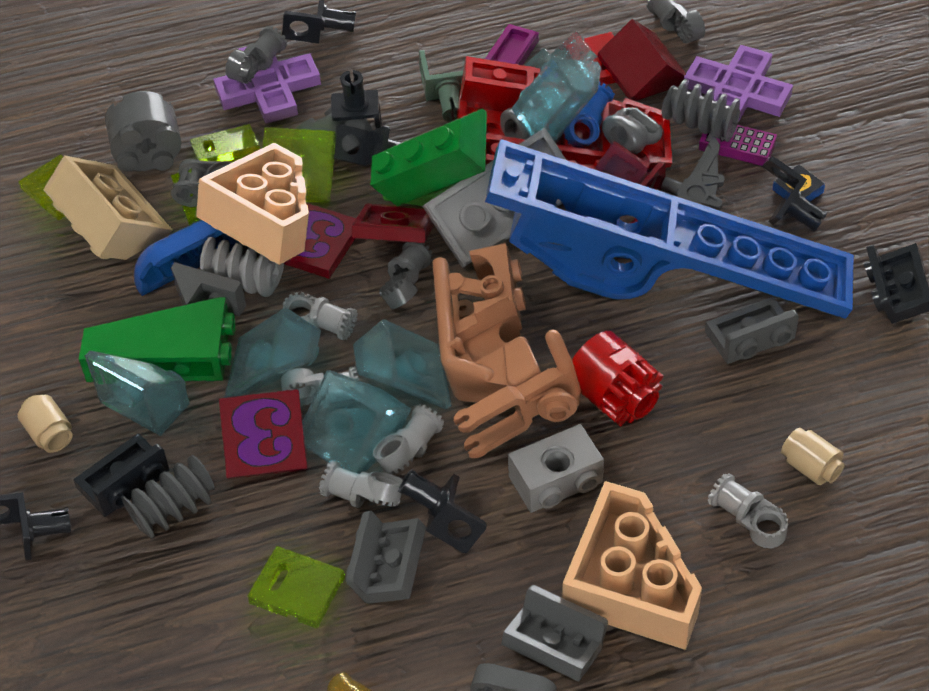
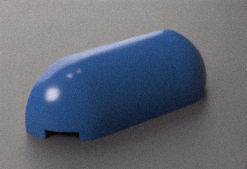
[134,220,243,296]

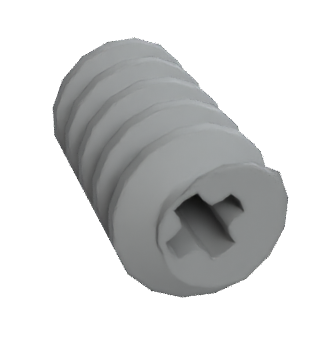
[200,237,284,297]

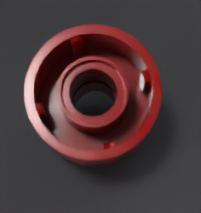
[572,331,664,426]

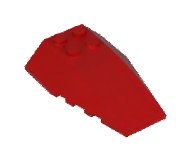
[457,56,672,170]

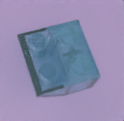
[511,58,601,141]

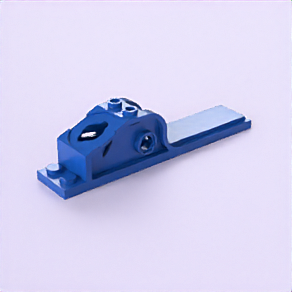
[485,139,854,319]

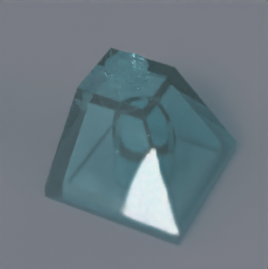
[224,307,321,398]
[353,319,452,410]
[85,350,190,436]
[303,370,411,474]

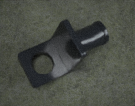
[282,0,356,44]
[331,70,382,129]
[331,124,402,167]
[762,156,827,232]
[398,469,487,553]
[0,492,71,560]

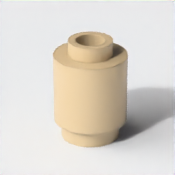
[18,395,73,453]
[781,428,845,485]

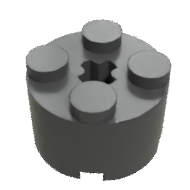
[105,91,181,171]

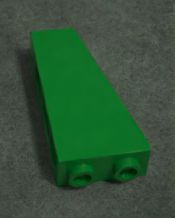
[78,297,236,382]

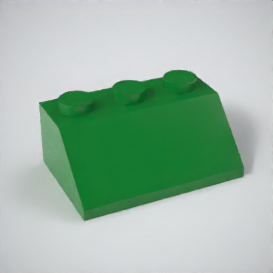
[370,108,487,206]

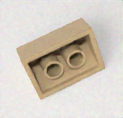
[43,155,173,260]

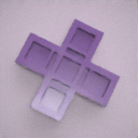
[684,45,793,122]
[213,47,321,124]

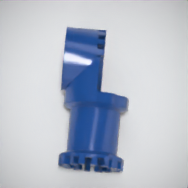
[563,80,615,148]

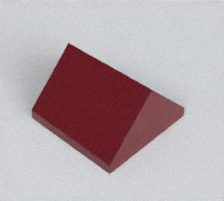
[597,19,686,101]

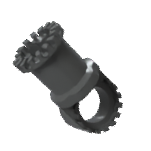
[646,0,705,44]
[226,26,287,84]
[379,242,433,309]

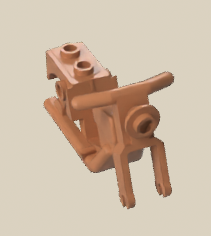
[432,243,581,458]

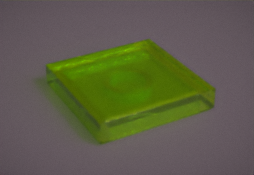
[263,127,336,203]

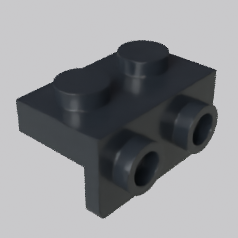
[864,243,929,324]
[73,433,170,517]

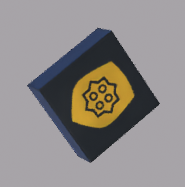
[773,165,825,202]

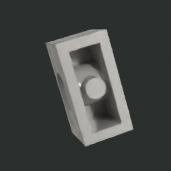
[508,424,604,513]

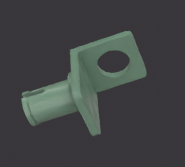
[419,50,463,121]

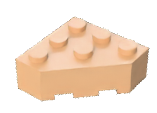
[196,143,309,265]
[562,481,702,650]

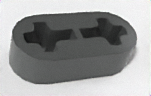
[470,663,557,691]

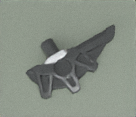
[661,137,725,210]

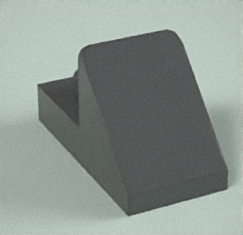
[171,262,246,317]

